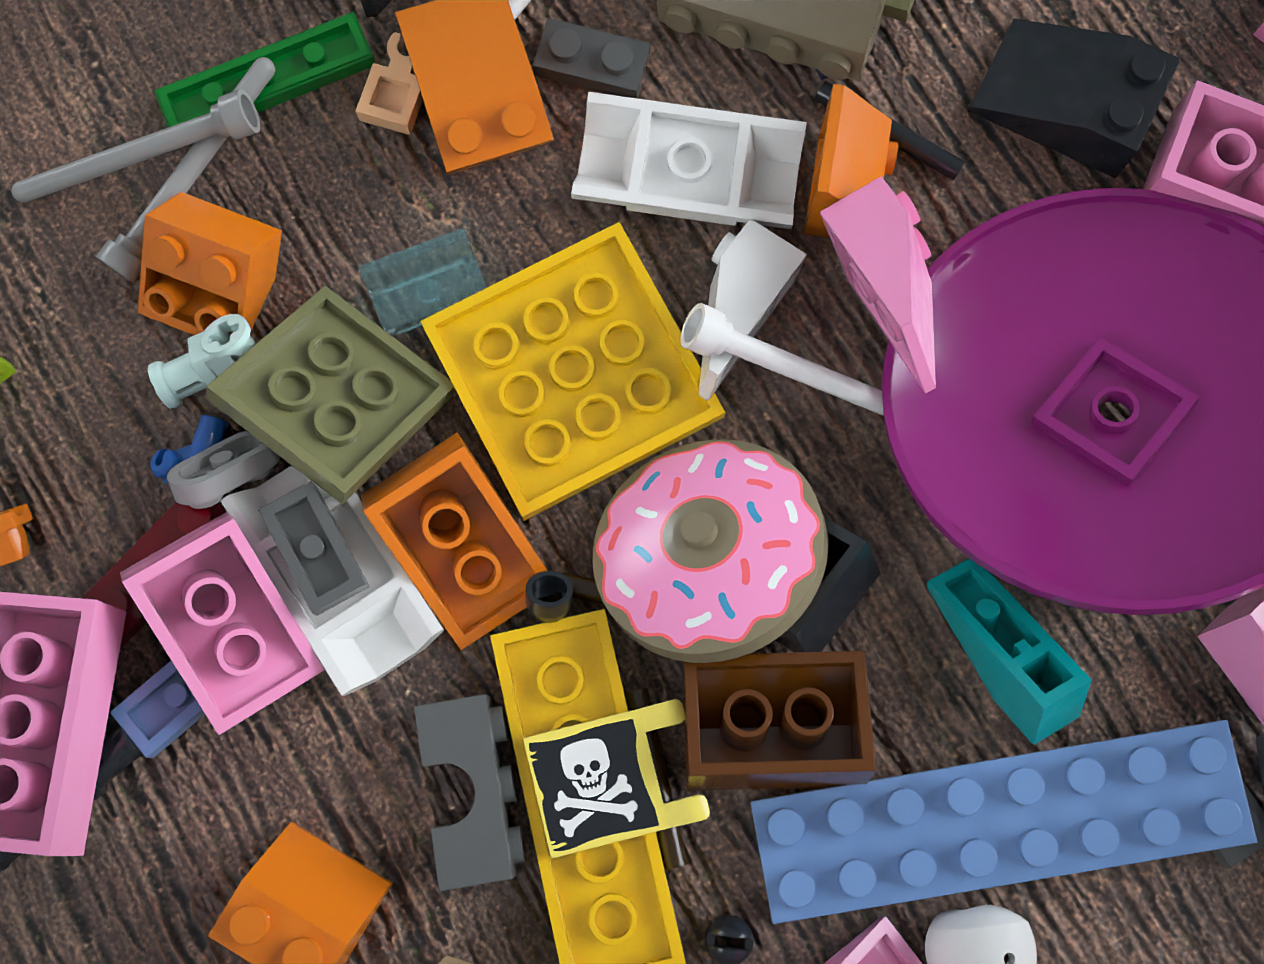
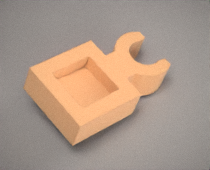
[356,32,423,135]

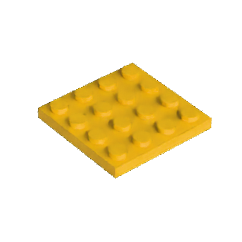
[420,222,725,521]

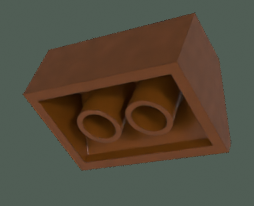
[684,651,876,791]

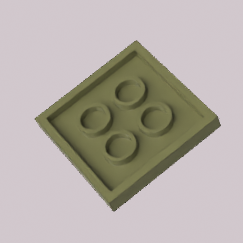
[206,286,455,505]

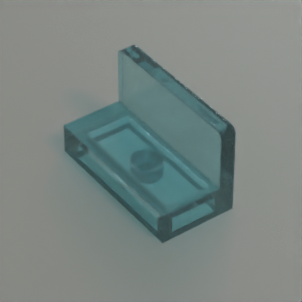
[358,228,487,337]

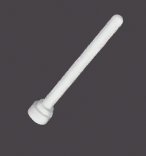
[681,303,884,416]

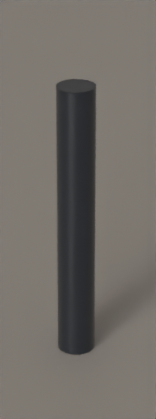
[814,81,965,181]

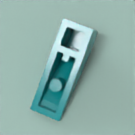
[927,558,1092,745]

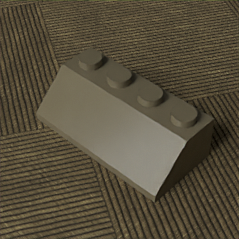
[657,0,885,82]

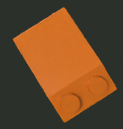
[395,0,554,175]
[361,432,548,650]

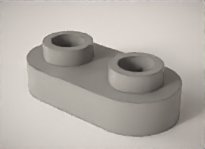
[167,431,280,509]

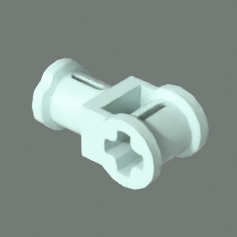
[148,314,257,409]

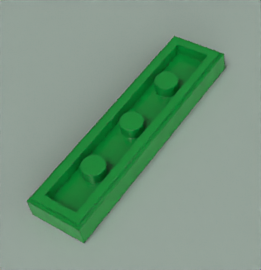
[154,11,376,127]

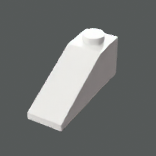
[698,219,807,401]

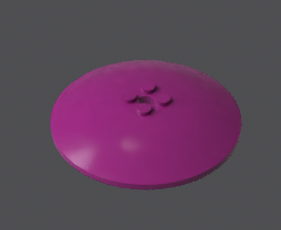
[882,188,1264,615]

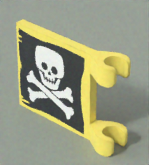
[523,699,710,859]

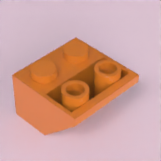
[138,192,282,335]

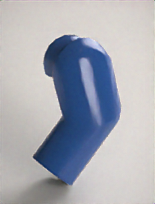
[151,415,229,485]

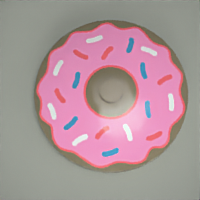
[593,439,828,663]

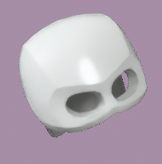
[925,905,1037,964]

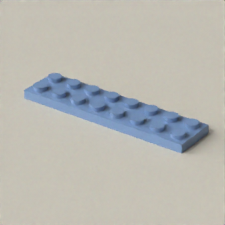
[750,720,1258,924]

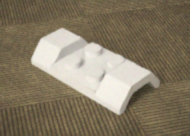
[571,92,807,229]
[221,465,444,696]

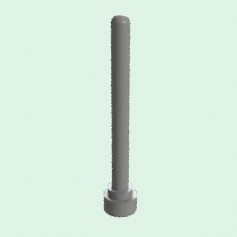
[95,57,275,283]
[11,89,260,203]

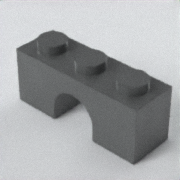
[414,694,526,891]

